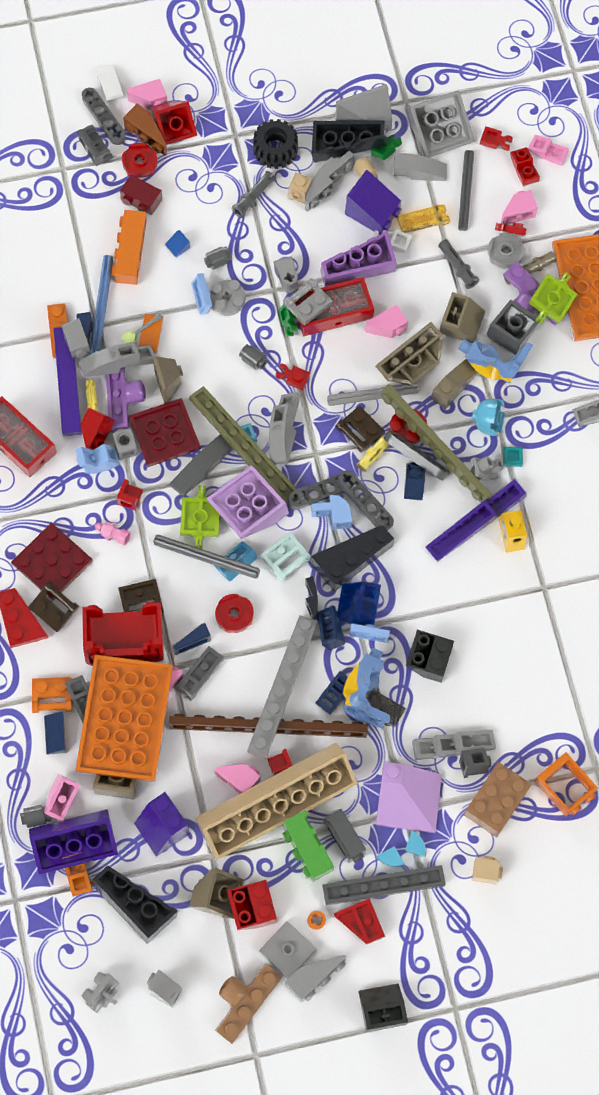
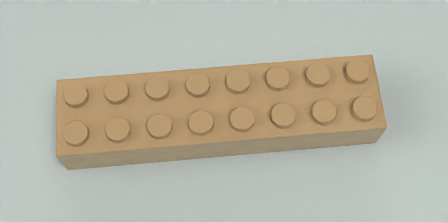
[195,743,358,860]

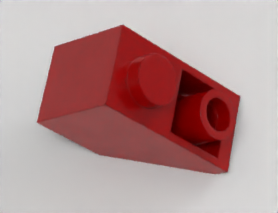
[80,407,115,450]

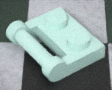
[260,532,311,582]

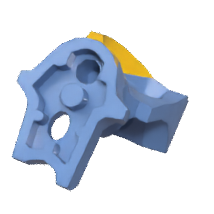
[458,339,533,384]
[343,648,390,729]

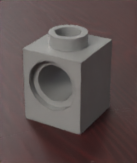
[112,428,138,460]

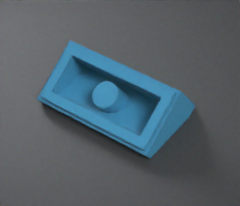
[214,541,257,582]

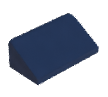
[44,712,67,755]

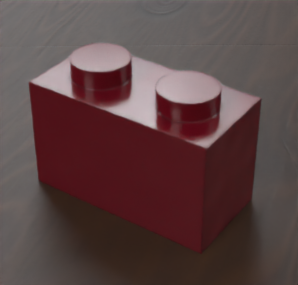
[120,175,163,216]

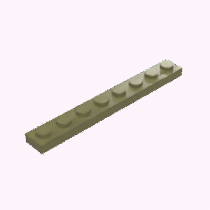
[381,384,492,503]
[189,386,301,509]

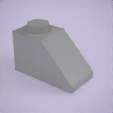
[61,318,90,358]

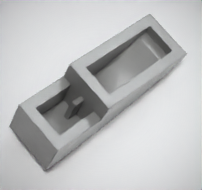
[394,152,447,181]

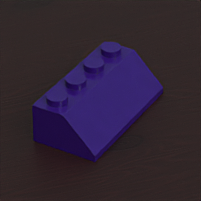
[29,809,118,875]

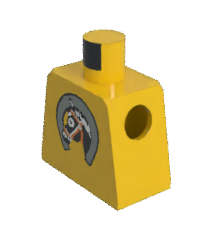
[498,510,527,553]

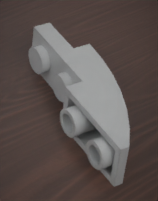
[305,150,354,212]
[78,342,155,377]
[269,392,301,465]

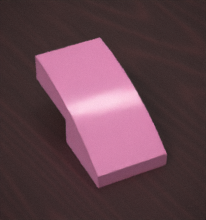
[528,135,569,166]

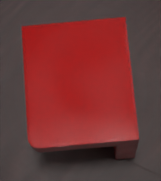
[117,479,143,511]
[267,748,293,776]

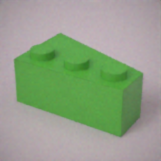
[282,810,334,882]

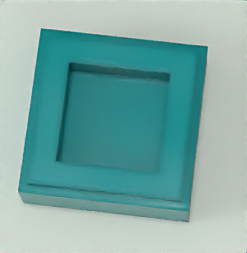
[503,447,523,467]

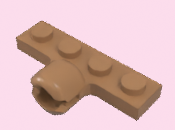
[215,963,282,1044]

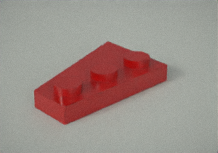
[0,588,49,648]

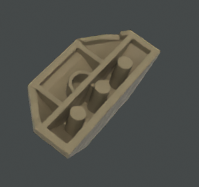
[375,322,443,386]

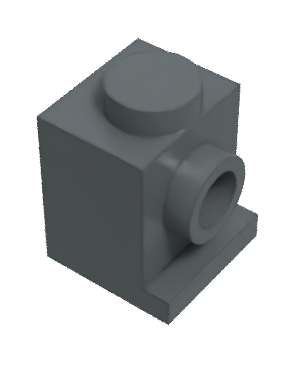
[459,748,491,778]

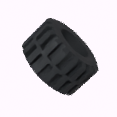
[253,119,298,169]

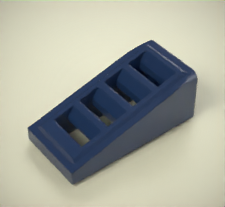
[76,312,92,345]
[317,605,345,650]
[173,622,211,655]
[315,671,348,716]

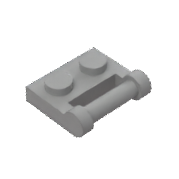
[283,278,333,326]

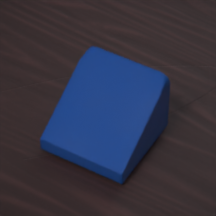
[165,230,190,258]

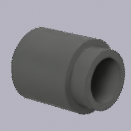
[204,246,232,270]
[239,344,267,370]
[20,804,51,828]

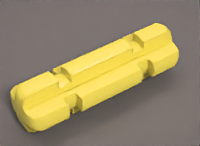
[85,379,98,411]

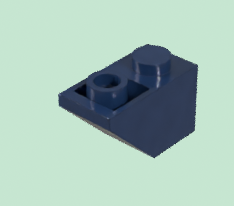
[404,462,425,501]

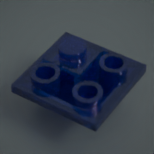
[337,581,381,626]

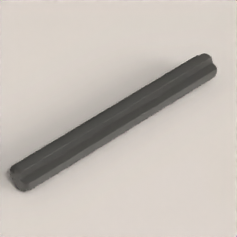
[458,150,474,231]

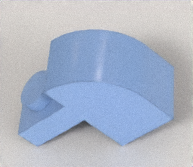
[76,444,120,474]
[311,495,352,530]

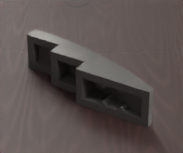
[169,435,233,497]

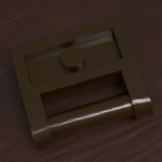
[335,405,385,453]
[118,579,164,613]
[28,581,79,632]

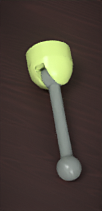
[121,313,162,343]

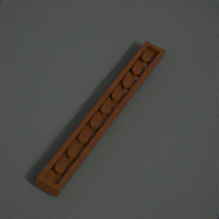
[169,714,368,738]

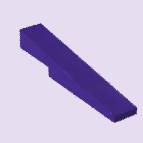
[54,327,82,436]
[425,479,527,562]

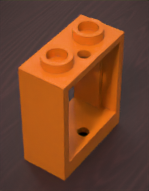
[534,752,598,817]

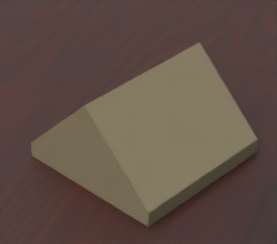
[93,774,138,800]

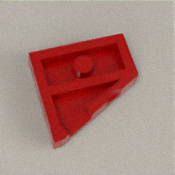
[334,898,386,945]

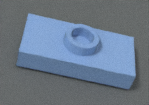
[191,273,212,315]
[350,624,390,643]

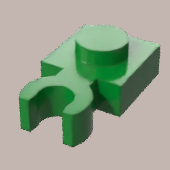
[370,135,402,161]
[278,304,298,337]

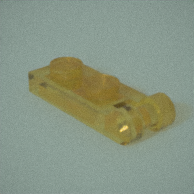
[397,204,451,233]

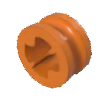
[307,911,326,930]

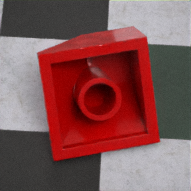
[151,101,197,145]

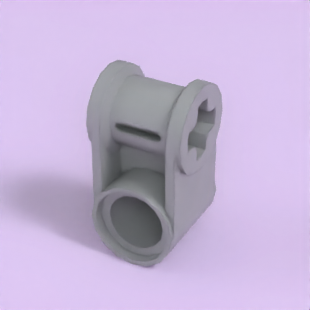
[273,256,298,293]

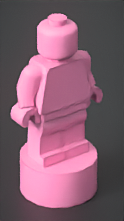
[95,522,131,546]

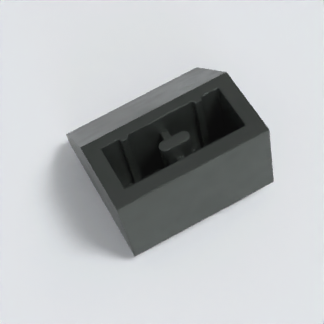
[406,629,454,683]
[358,983,408,1033]

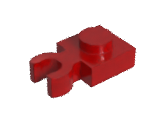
[479,126,513,151]
[495,222,527,236]
[275,363,311,391]

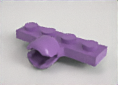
[503,261,568,326]
[106,367,146,432]

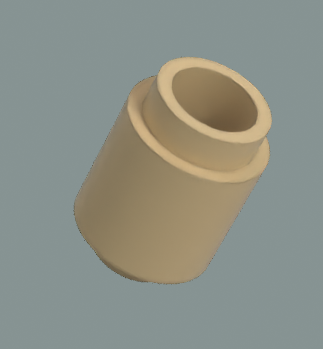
[354,157,378,179]

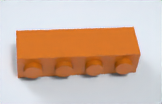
[112,210,147,285]

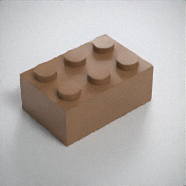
[464,762,532,838]

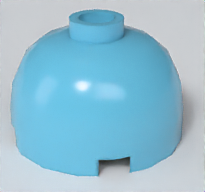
[472,398,505,437]

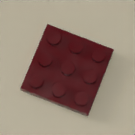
[129,398,201,468]
[11,522,93,601]

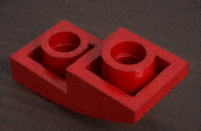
[510,147,540,186]

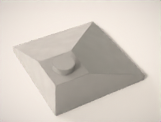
[335,84,392,133]
[405,90,475,158]

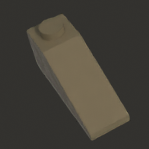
[431,359,478,410]

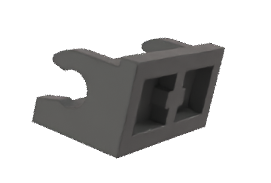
[77,125,113,166]

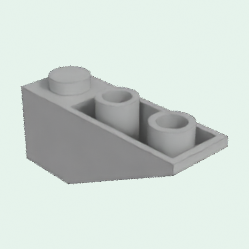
[285,955,347,1003]
[147,969,183,1008]

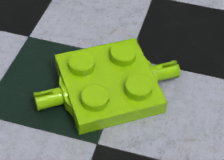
[529,273,577,324]
[180,485,220,549]

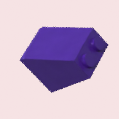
[345,170,402,235]
[134,792,190,857]

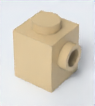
[288,172,312,204]
[472,856,503,884]

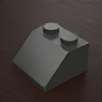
[486,299,540,355]

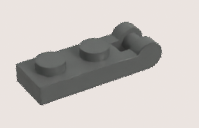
[175,646,224,701]

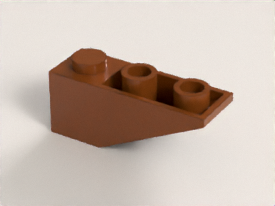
[123,103,167,156]

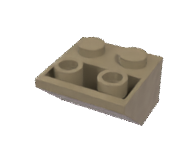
[439,292,485,344]

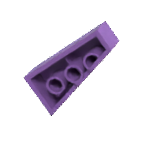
[320,230,397,287]

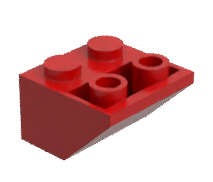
[227,880,277,931]

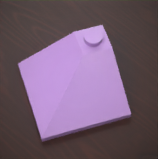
[206,465,289,539]
[376,762,442,833]

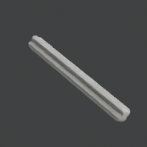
[327,383,419,406]

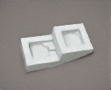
[96,65,123,101]
[373,229,412,252]

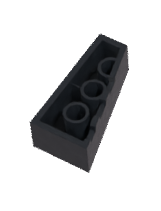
[311,120,387,163]
[310,525,394,592]
[92,866,178,944]

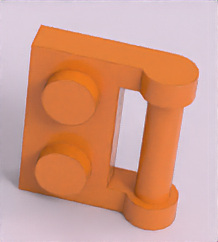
[32,677,72,713]

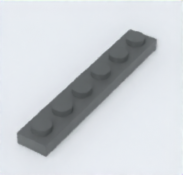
[322,865,446,906]

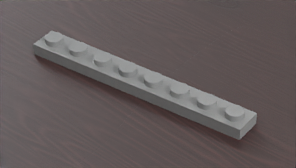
[247,615,318,759]

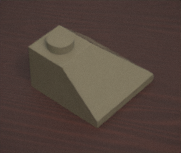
[153,356,183,404]
[189,867,244,919]

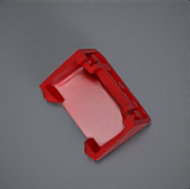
[82,601,164,666]

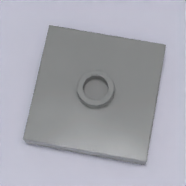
[259,921,317,979]

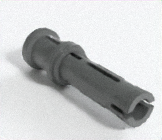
[231,171,275,218]
[438,239,480,289]

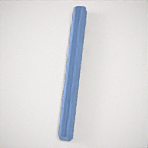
[90,255,113,355]

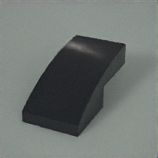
[305,576,318,620]

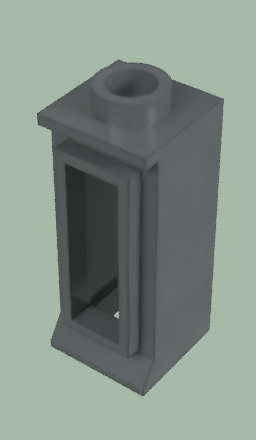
[323,809,367,863]

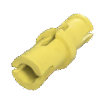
[356,437,389,472]

